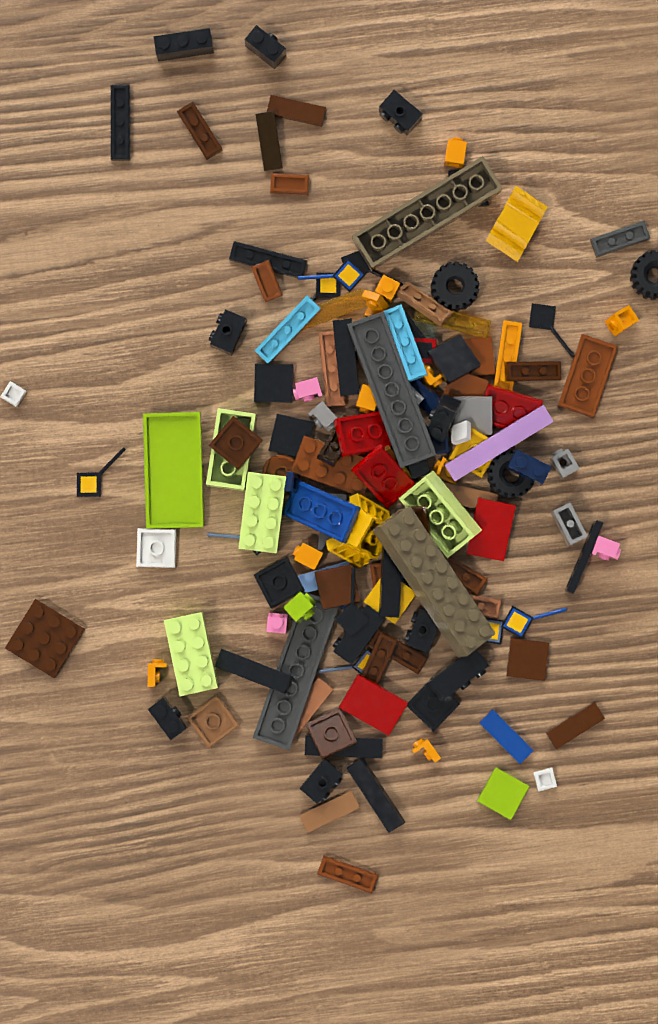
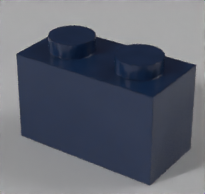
[506,449,552,486]

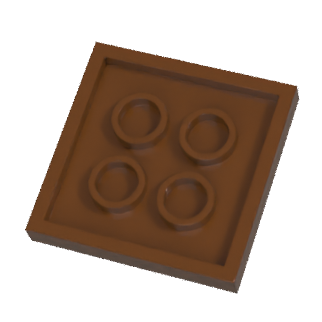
[5,599,85,678]

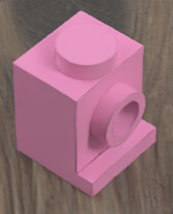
[292,377,322,402]
[590,536,621,561]
[267,613,288,634]

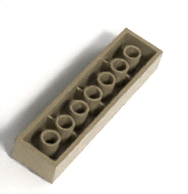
[352,156,503,271]
[372,506,496,657]

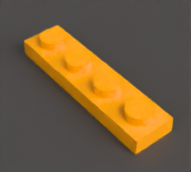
[494,320,522,391]

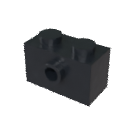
[244,25,286,69]
[379,90,423,135]
[209,309,247,356]
[427,394,461,442]
[404,609,438,653]
[148,697,188,740]
[300,758,343,804]

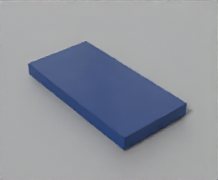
[282,480,361,543]

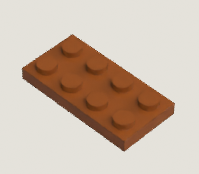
[291,436,367,496]

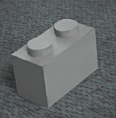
[550,502,588,546]

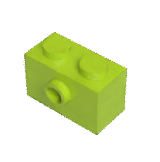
[283,591,317,624]

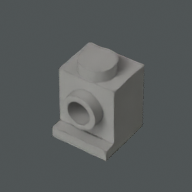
[308,401,337,432]
[550,448,580,479]

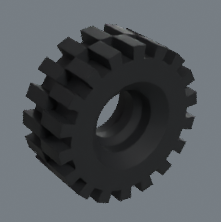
[630,250,658,300]
[431,262,479,312]
[487,450,534,499]

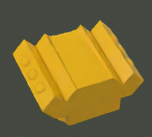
[486,186,548,262]
[326,493,390,568]

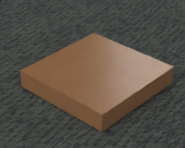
[186,695,240,748]

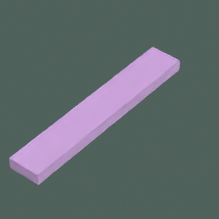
[445,405,554,481]

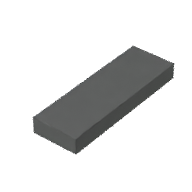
[590,221,650,258]

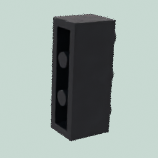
[153,28,214,62]
[332,604,385,665]
[427,649,489,702]

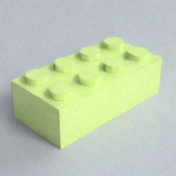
[206,408,257,492]
[399,470,482,558]
[238,472,286,553]
[164,612,219,696]

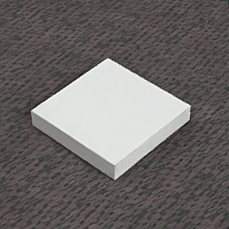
[136,528,176,568]

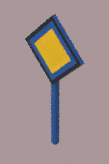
[298,258,366,292]
[501,606,567,639]

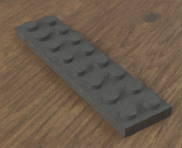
[347,312,437,468]
[253,592,339,751]

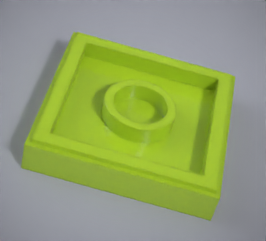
[477,767,530,820]

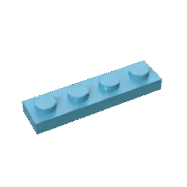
[254,295,321,364]
[384,304,428,382]

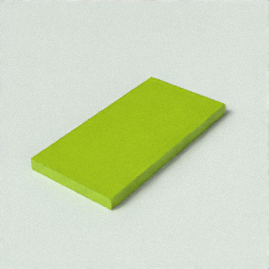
[143,412,204,529]

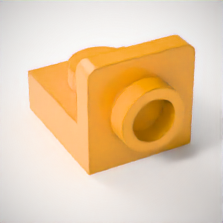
[362,290,389,317]
[605,305,640,336]
[422,363,444,388]
[433,457,457,485]
[147,659,168,687]
[411,738,441,762]

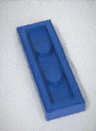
[479,709,534,764]

